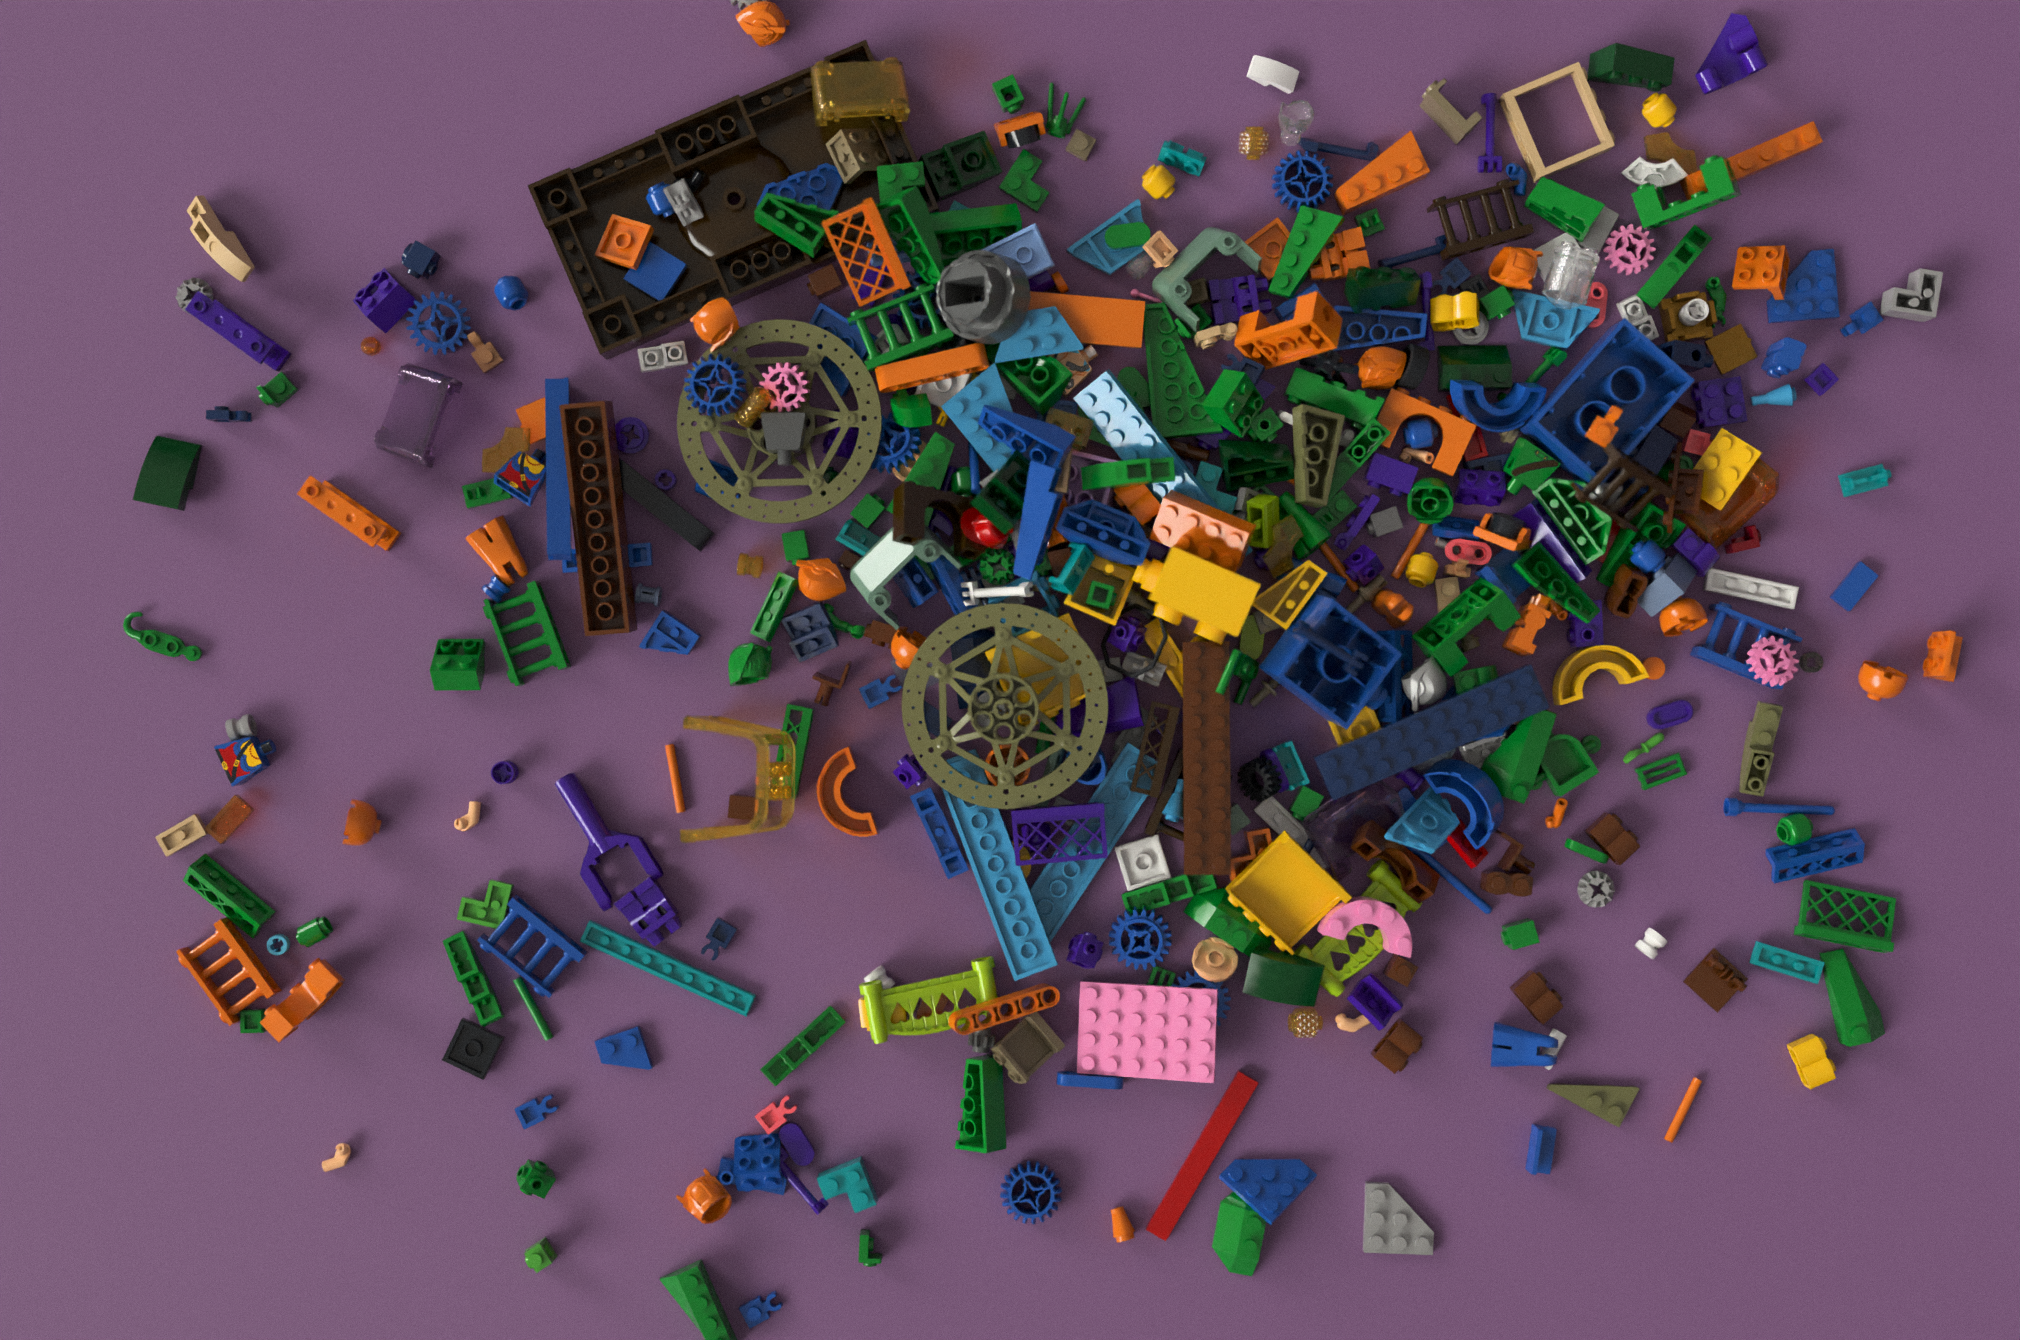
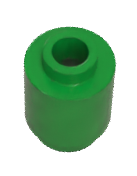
[296,916,333,948]

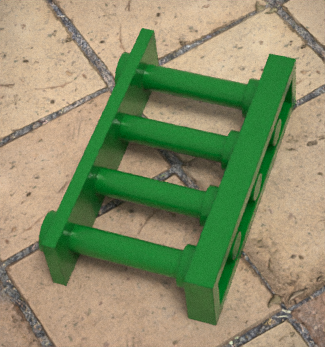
[847,283,954,373]
[483,581,572,686]

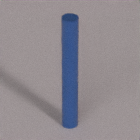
[968,441,981,494]

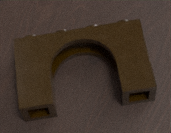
[892,481,985,560]

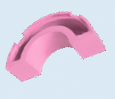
[1317,896,1412,958]

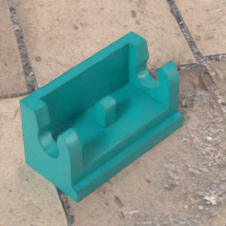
[835,519,881,556]
[1048,542,1095,595]
[1271,740,1310,791]

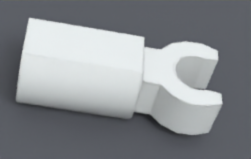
[1541,1028,1567,1070]

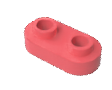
[1581,282,1608,329]
[1445,539,1492,565]

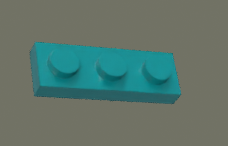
[1749,941,1825,984]

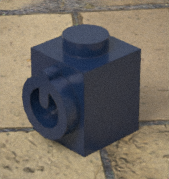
[401,240,441,279]

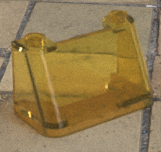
[810,57,910,126]

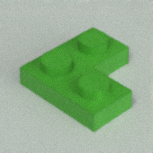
[457,879,514,929]

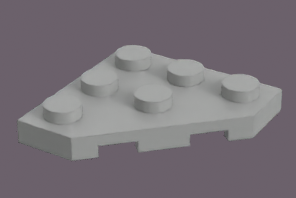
[1363,1182,1434,1255]

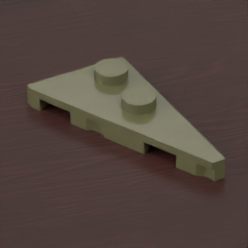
[1546,1083,1639,1127]

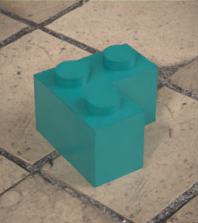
[1195,461,1237,515]
[817,1156,878,1213]

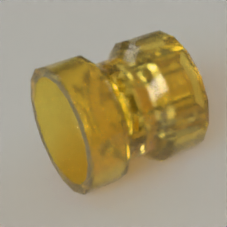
[737,553,764,579]

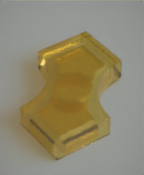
[1643,132,1698,175]
[482,427,530,473]
[1262,515,1304,578]

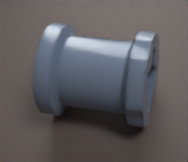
[635,583,662,607]

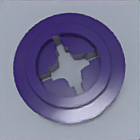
[615,417,649,454]

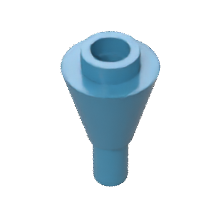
[1751,383,1797,406]
[1162,779,1184,822]

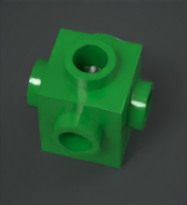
[1246,407,1284,443]
[516,1159,556,1199]

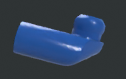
[1506,163,1528,196]

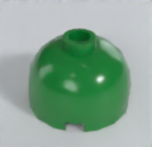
[1407,477,1454,524]

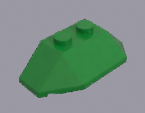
[1532,478,1613,565]
[1183,887,1272,957]
[1212,1192,1266,1276]

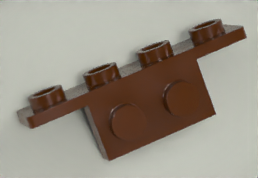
[1663,442,1704,533]

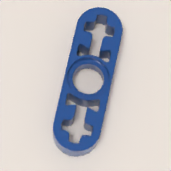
[1057,1071,1124,1089]

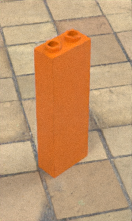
[1028,291,1145,348]

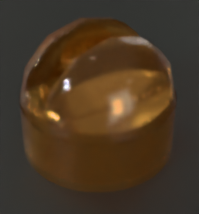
[361,337,381,356]

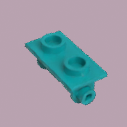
[1157,140,1207,177]
[1838,464,1892,497]

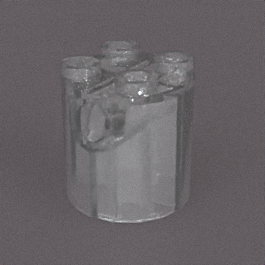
[1542,241,1600,309]

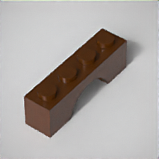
[1350,819,1440,903]

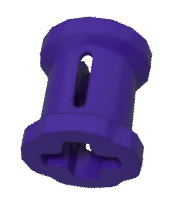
[1395,767,1425,792]

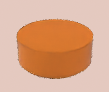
[1051,271,1069,294]
[1642,657,1665,680]

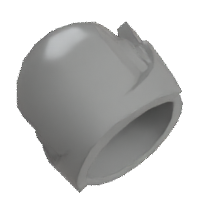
[1401,657,1447,711]

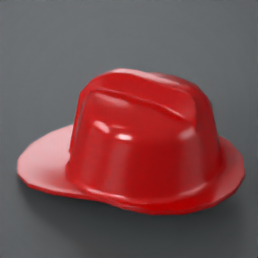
[961,507,1014,549]

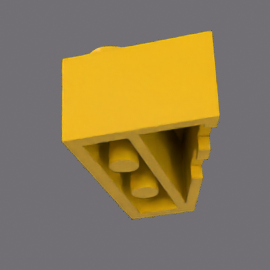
[1252,560,1327,630]

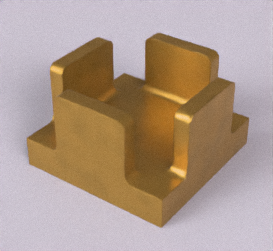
[1658,291,1717,343]

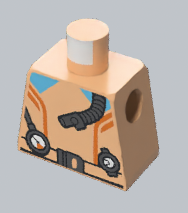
[1046,344,1098,398]

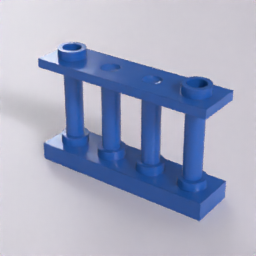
[1690,602,1803,689]
[477,894,587,998]

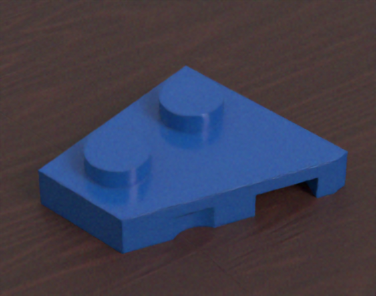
[639,610,702,655]
[594,1026,653,1070]

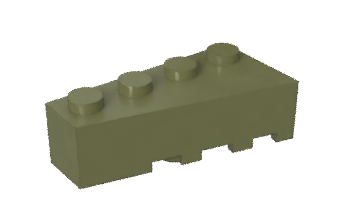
[1292,404,1345,508]

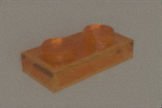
[204,795,254,844]

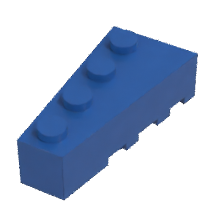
[1332,305,1427,352]

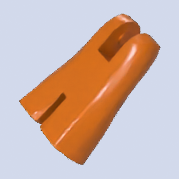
[465,515,529,586]
[1371,588,1414,629]

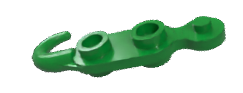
[123,611,202,661]

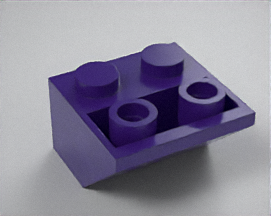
[353,268,416,333]

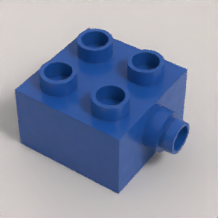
[1259,593,1402,729]

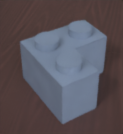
[1637,552,1697,617]

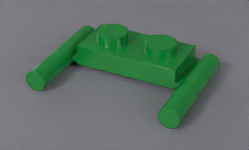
[1215,649,1259,705]

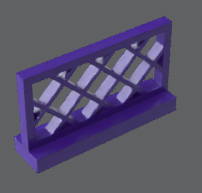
[1011,802,1108,866]

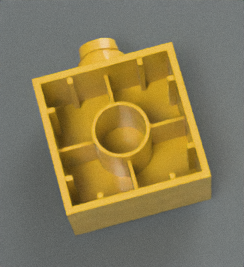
[1132,547,1261,644]

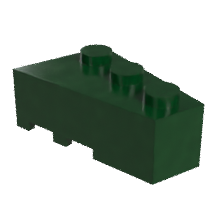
[1587,43,1675,92]
[1344,266,1421,314]
[1218,439,1294,492]

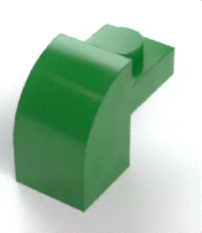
[890,389,932,428]
[1452,664,1498,695]

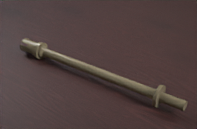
[1249,574,1388,708]

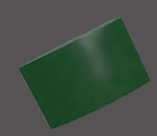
[918,131,1003,202]
[133,435,202,511]
[970,449,1030,534]
[1243,945,1325,1007]

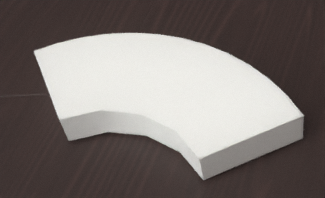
[1621,157,1688,187]

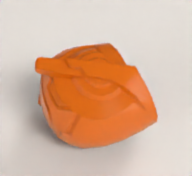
[735,0,790,48]
[1488,246,1543,290]
[690,297,740,352]
[1354,346,1407,389]
[796,558,846,601]
[676,1168,732,1224]

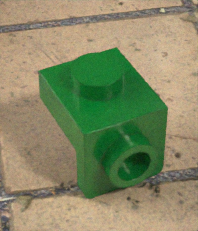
[1175,304,1214,339]

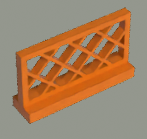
[821,197,911,307]

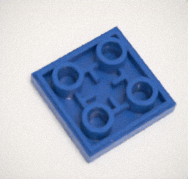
[623,241,688,301]

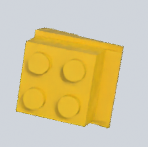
[1064,554,1136,626]

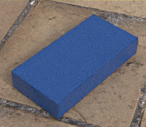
[1830,561,1879,611]

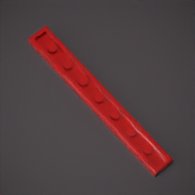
[1146,1070,1258,1241]

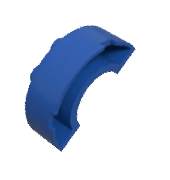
[1450,380,1547,432]
[1423,759,1504,850]

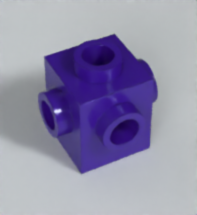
[1343,544,1384,586]
[1107,615,1147,653]
[893,754,927,789]
[1066,932,1104,969]

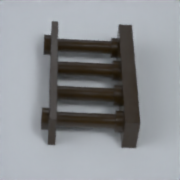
[1426,179,1534,261]
[1570,443,1675,533]
[1143,748,1233,842]

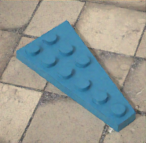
[941,363,1013,472]

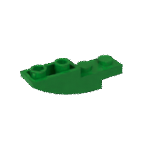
[1636,224,1713,309]
[1328,417,1391,502]
[1081,457,1175,491]

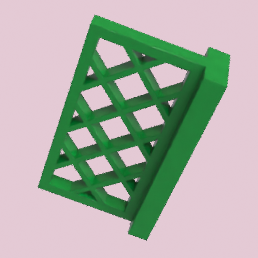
[1794,880,1896,953]

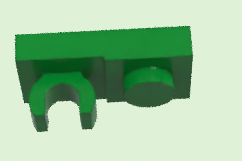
[462,478,513,509]
[1313,490,1357,531]

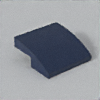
[781,601,839,662]

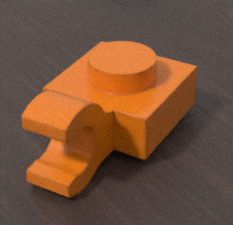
[1584,405,1623,448]

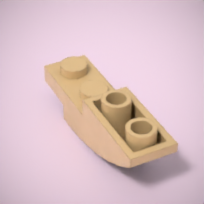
[187,195,255,282]

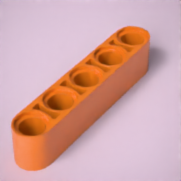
[875,343,990,393]
[948,983,1060,1035]

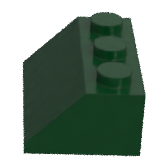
[1437,345,1512,392]

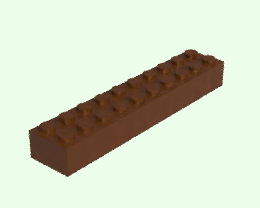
[559,401,637,636]
[1183,641,1231,875]

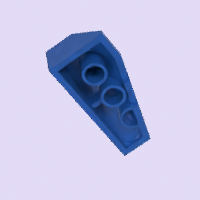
[978,404,1076,468]

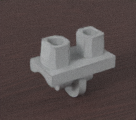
[663,178,704,226]
[1121,652,1167,687]

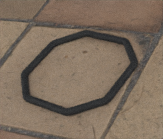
[1101,604,1168,678]

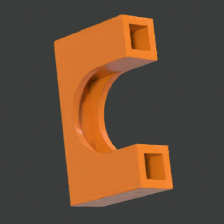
[1377,387,1477,477]

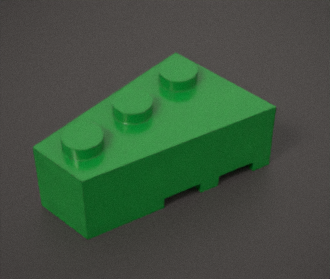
[1524,177,1605,242]
[754,193,839,258]

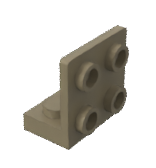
[825,128,891,184]

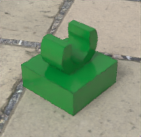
[1354,208,1385,238]

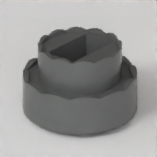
[936,250,1030,345]

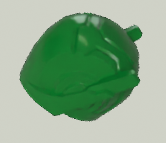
[728,642,773,686]

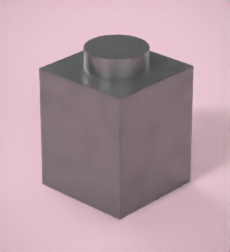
[1365,506,1403,538]

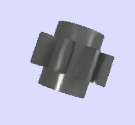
[968,1028,996,1053]

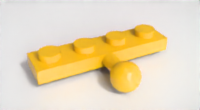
[1144,617,1208,699]

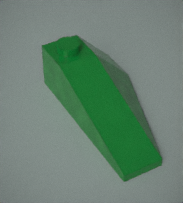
[876,186,944,285]
[985,343,1073,416]
[1511,542,1601,624]
[1480,710,1557,804]

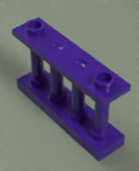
[185,291,292,372]

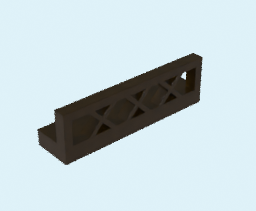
[1130,701,1180,798]

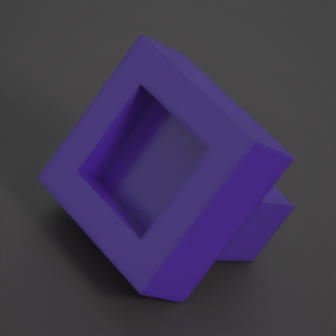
[1804,363,1839,396]

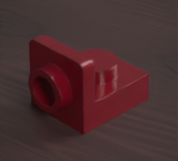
[1724,525,1761,554]

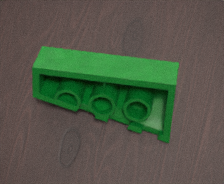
[1283,367,1385,431]
[955,1055,1007,1153]
[659,1259,737,1340]

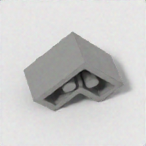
[1880,268,1943,322]

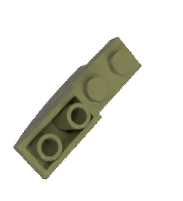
[1739,701,1783,797]

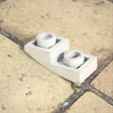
[1247,55,1299,94]
[1616,294,1659,340]
[637,341,688,373]

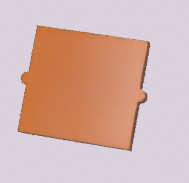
[515,397,546,444]

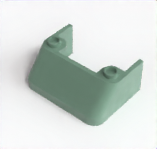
[1152,227,1262,333]
[850,525,962,630]

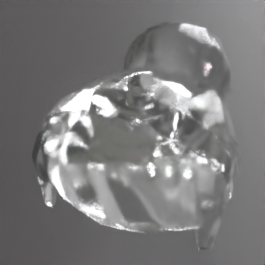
[1278,100,1315,146]

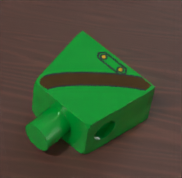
[1503,437,1561,496]

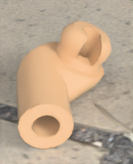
[1399,447,1434,464]
[454,801,481,831]

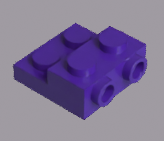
[1691,376,1747,429]

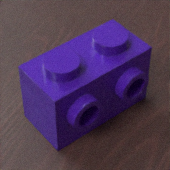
[1363,452,1419,497]
[1565,600,1604,647]

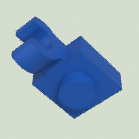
[1840,301,1884,337]

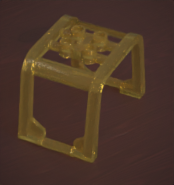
[680,715,796,843]

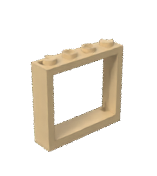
[1498,62,1615,183]

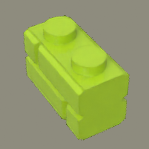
[1246,494,1280,548]

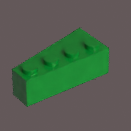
[886,432,955,527]

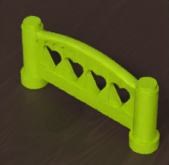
[1294,859,1422,997]
[859,956,998,1044]

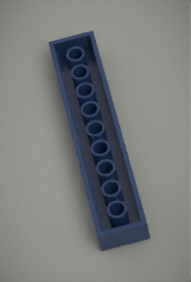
[1313,664,1550,800]

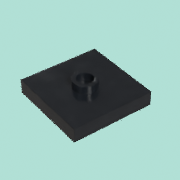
[442,1018,505,1080]

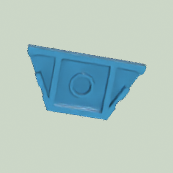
[1067,199,1145,276]
[1512,289,1600,350]
[995,306,1083,363]
[1384,786,1460,854]

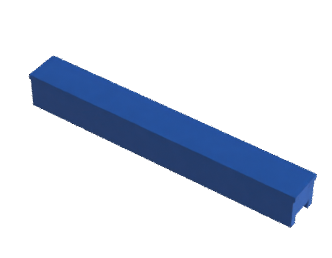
[545,378,572,561]

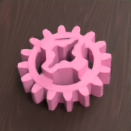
[1603,224,1656,275]
[759,362,810,412]
[1746,636,1799,687]

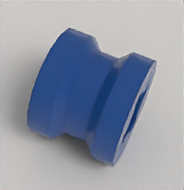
[482,575,511,603]

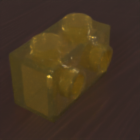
[1045,407,1094,452]

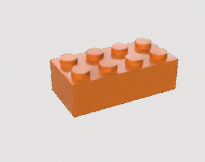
[1149,490,1256,573]

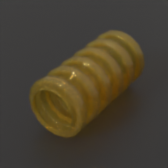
[734,387,772,428]

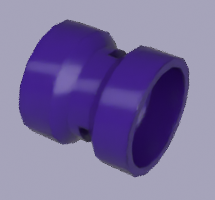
[491,761,519,784]

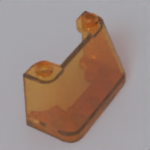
[1677,458,1779,550]

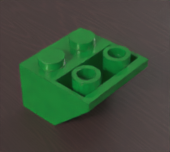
[1202,369,1265,438]
[430,639,485,691]

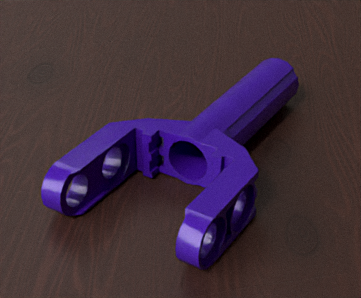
[554,772,664,911]

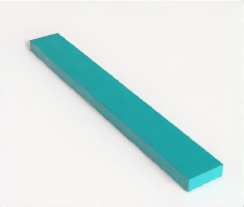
[580,920,756,1017]

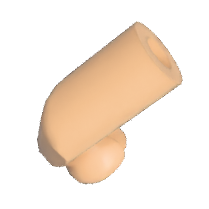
[1335,1013,1370,1032]
[322,1143,351,1172]

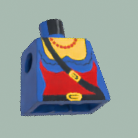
[494,449,546,507]
[214,736,276,787]

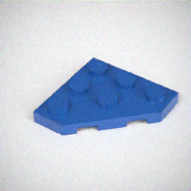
[757,163,844,211]
[1766,249,1840,324]
[809,302,878,397]
[1219,1159,1317,1225]

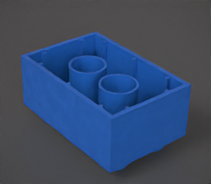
[1519,318,1695,486]

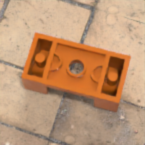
[1234,291,1343,370]

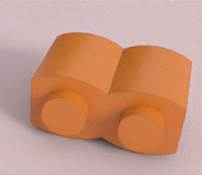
[1113,484,1161,527]

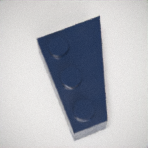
[1610,425,1678,507]

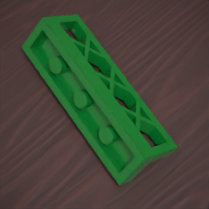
[770,704,815,799]
[183,853,276,939]

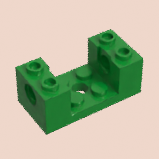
[1631,155,1742,230]
[1411,577,1521,677]

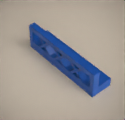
[926,532,978,617]
[1377,630,1413,722]
[1765,828,1865,884]

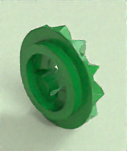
[980,549,1015,585]

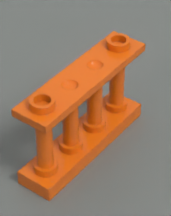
[297,475,401,551]
[176,917,282,1026]

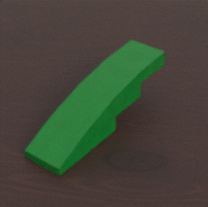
[1121,874,1219,914]
[443,931,505,1027]
[760,1005,846,1087]

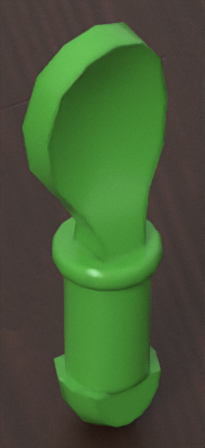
[1623,732,1664,764]

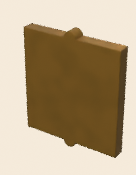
[1704,323,1758,375]

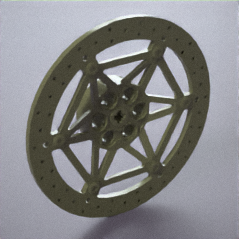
[677,319,882,524]
[902,603,1108,809]

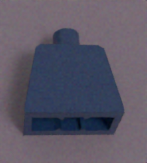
[1657,340,1714,373]

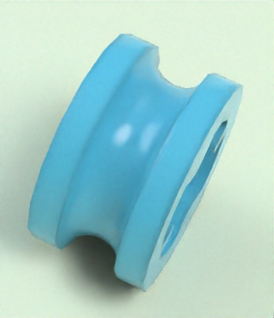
[267,934,290,956]

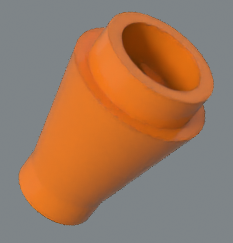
[1110,1206,1135,1243]

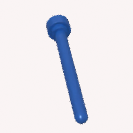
[1723,798,1835,816]
[1404,845,1492,914]

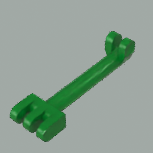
[1497,347,1567,401]

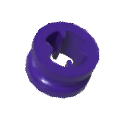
[655,469,677,491]

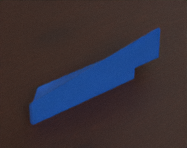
[1013,461,1064,580]

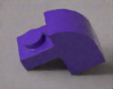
[1670,528,1720,577]

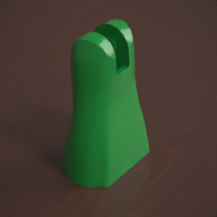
[1279,491,1333,560]

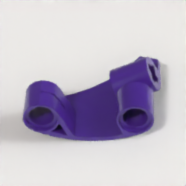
[1695,13,1768,95]

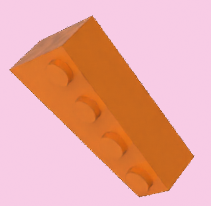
[1333,130,1430,216]

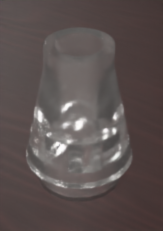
[1126,251,1155,280]

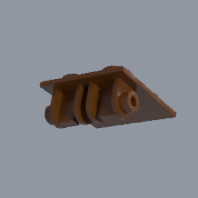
[1683,948,1748,1013]

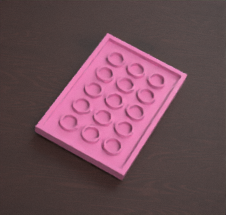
[1077,980,1218,1083]

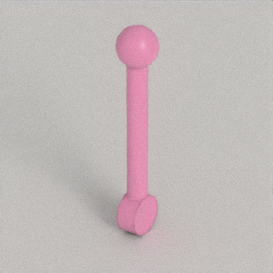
[1130,289,1163,303]

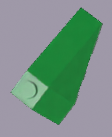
[1596,496,1686,587]
[1819,948,1885,1047]

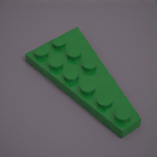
[1143,303,1223,439]

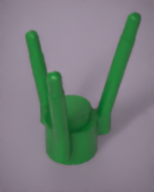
[1045,82,1086,138]

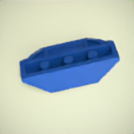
[1056,500,1151,565]

